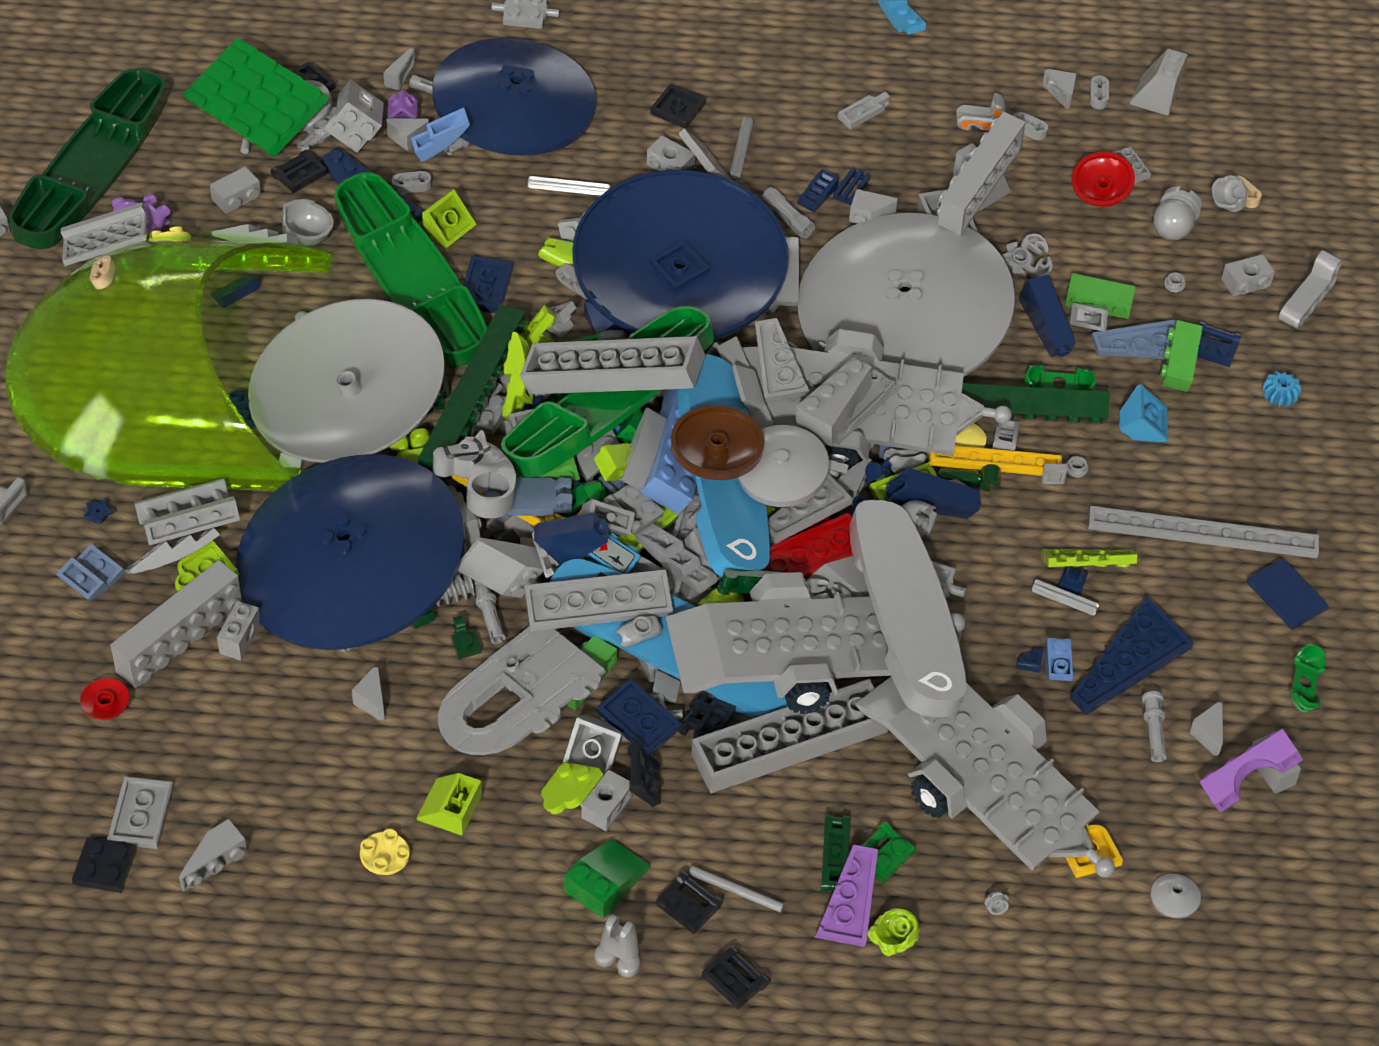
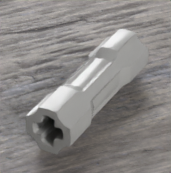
[761,187,815,239]

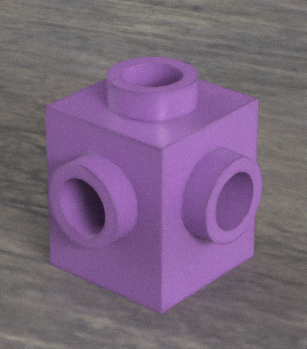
[387,89,418,119]

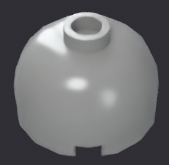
[901,500,937,542]

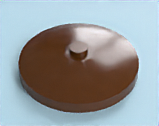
[671,405,764,480]

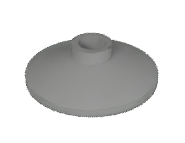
[1150,874,1201,918]

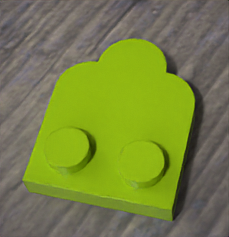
[175,540,239,591]
[541,762,603,814]

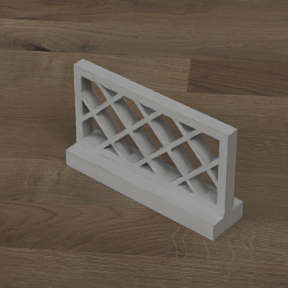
[61,202,150,266]

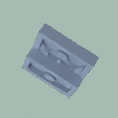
[56,544,126,601]

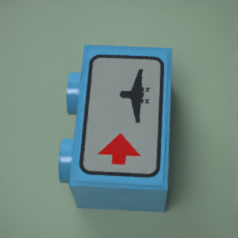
[585,532,641,574]

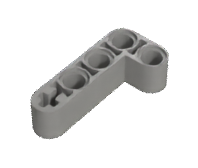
[1278,250,1342,329]

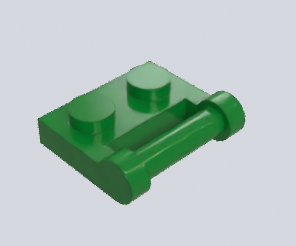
[861,821,916,884]

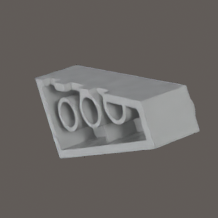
[796,357,872,446]

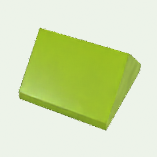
[422,189,477,248]

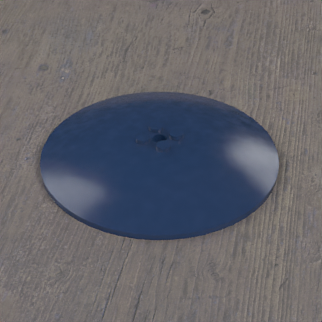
[572,170,788,339]
[236,454,465,650]

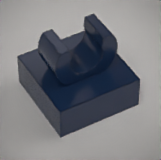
[1059,566,1088,596]

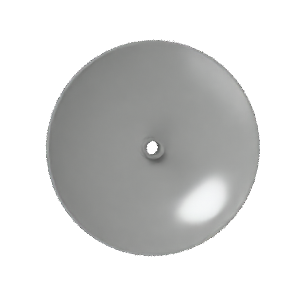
[248,299,445,463]

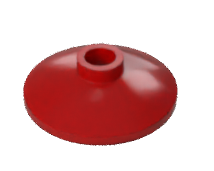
[80,678,130,720]

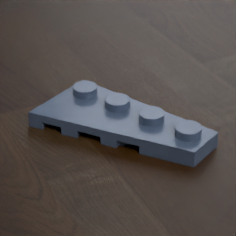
[1091,320,1176,359]

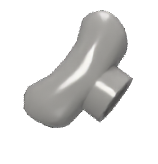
[883,448,926,474]
[616,615,662,647]

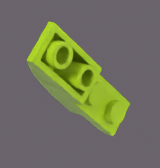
[502,332,534,421]

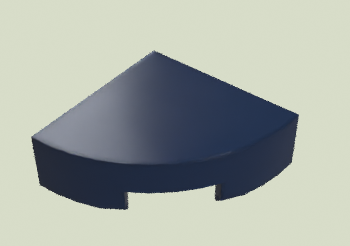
[1016,649,1043,673]

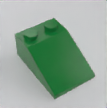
[564,839,650,919]

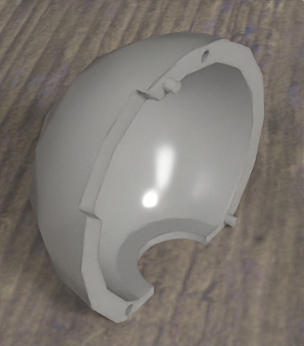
[282,199,334,247]

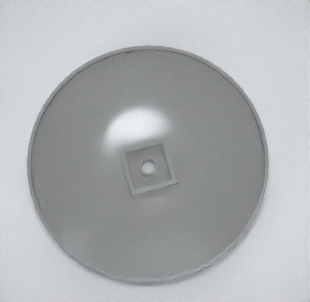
[797,213,1015,377]

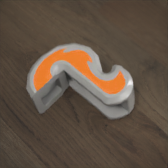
[956,93,1006,131]

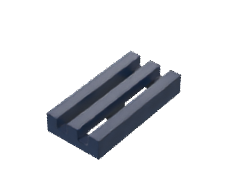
[833,167,871,205]

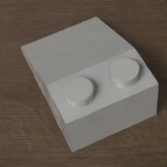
[458,537,543,598]

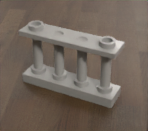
[134,478,240,545]

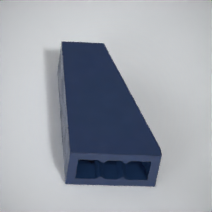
[1019,275,1076,357]
[885,468,981,519]

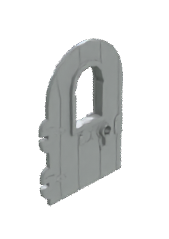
[438,626,606,755]

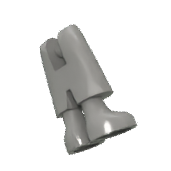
[595,914,641,978]

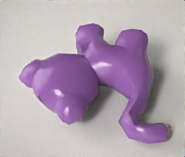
[112,194,170,250]

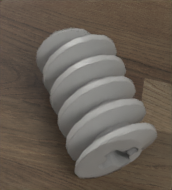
[436,573,474,607]

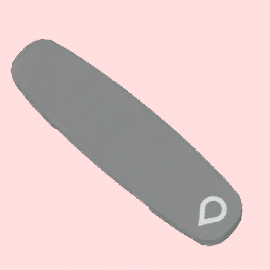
[849,500,967,717]

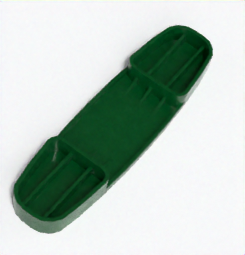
[9,68,167,250]

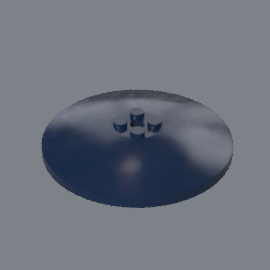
[432,38,596,156]

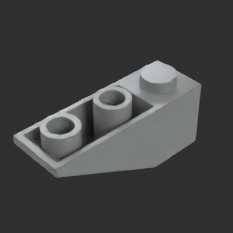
[179,819,247,892]

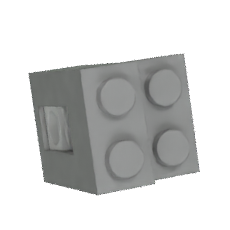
[323,79,384,153]

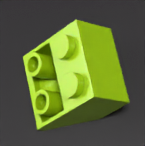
[417,773,482,836]

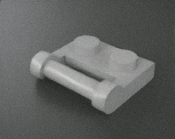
[603,484,664,535]

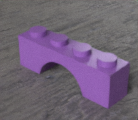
[1199,729,1303,813]

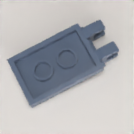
[483,477,572,516]

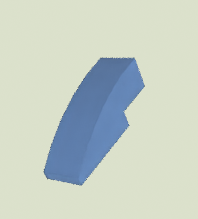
[411,107,470,162]

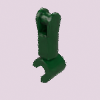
[938,464,1001,492]

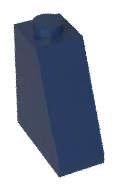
[534,513,609,565]

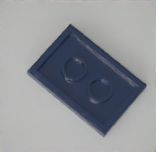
[463,256,514,313]
[1246,558,1329,630]
[596,678,682,756]

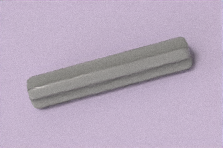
[1032,579,1099,616]

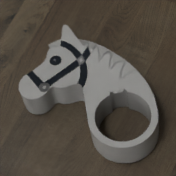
[433,430,516,518]

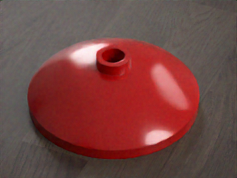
[1072,152,1135,207]

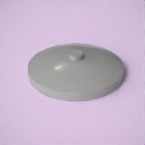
[738,425,829,507]

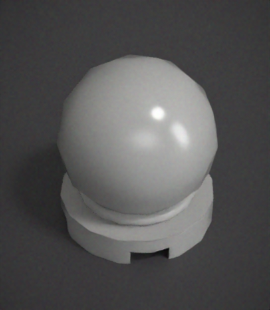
[1153,186,1202,240]

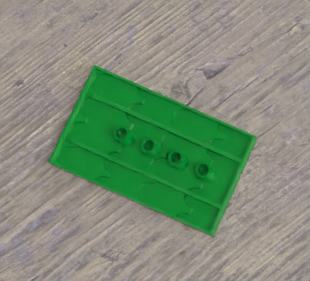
[182,38,329,158]

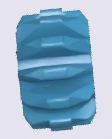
[1263,371,1301,408]

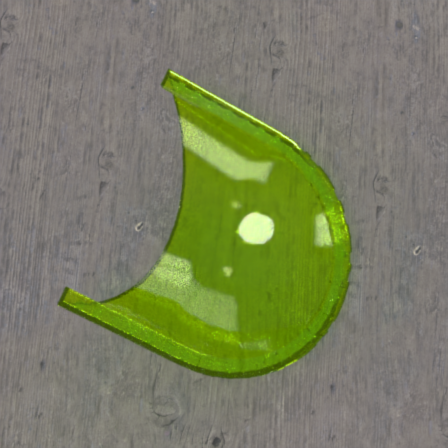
[5,239,332,491]

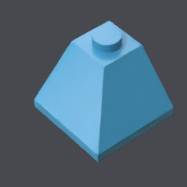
[1119,384,1168,442]

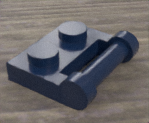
[1197,321,1242,367]

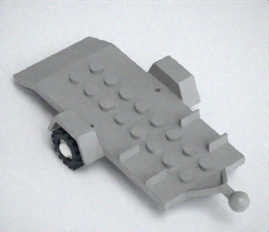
[743,329,1012,469]
[666,572,965,714]
[856,677,1115,878]

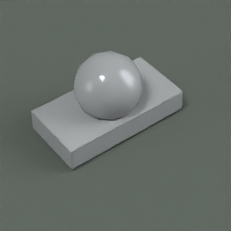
[0,477,28,526]

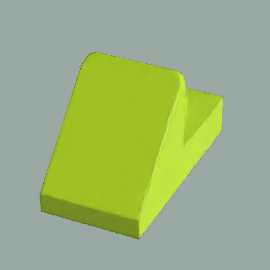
[521,305,555,348]

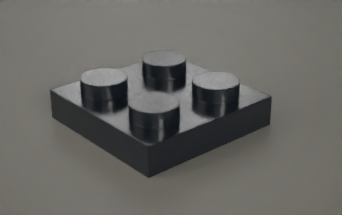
[650,84,706,129]
[72,837,137,893]

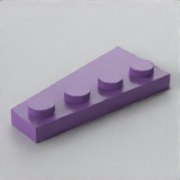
[814,845,878,947]

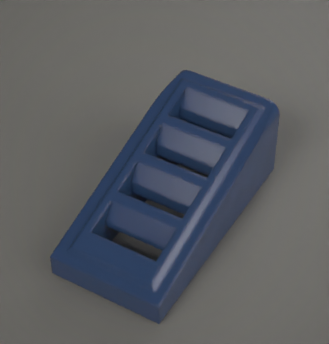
[797,169,838,212]

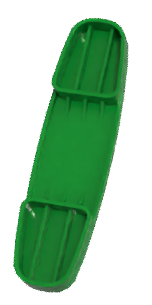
[334,172,487,367]
[501,306,714,477]

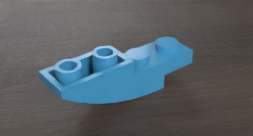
[877,0,926,35]

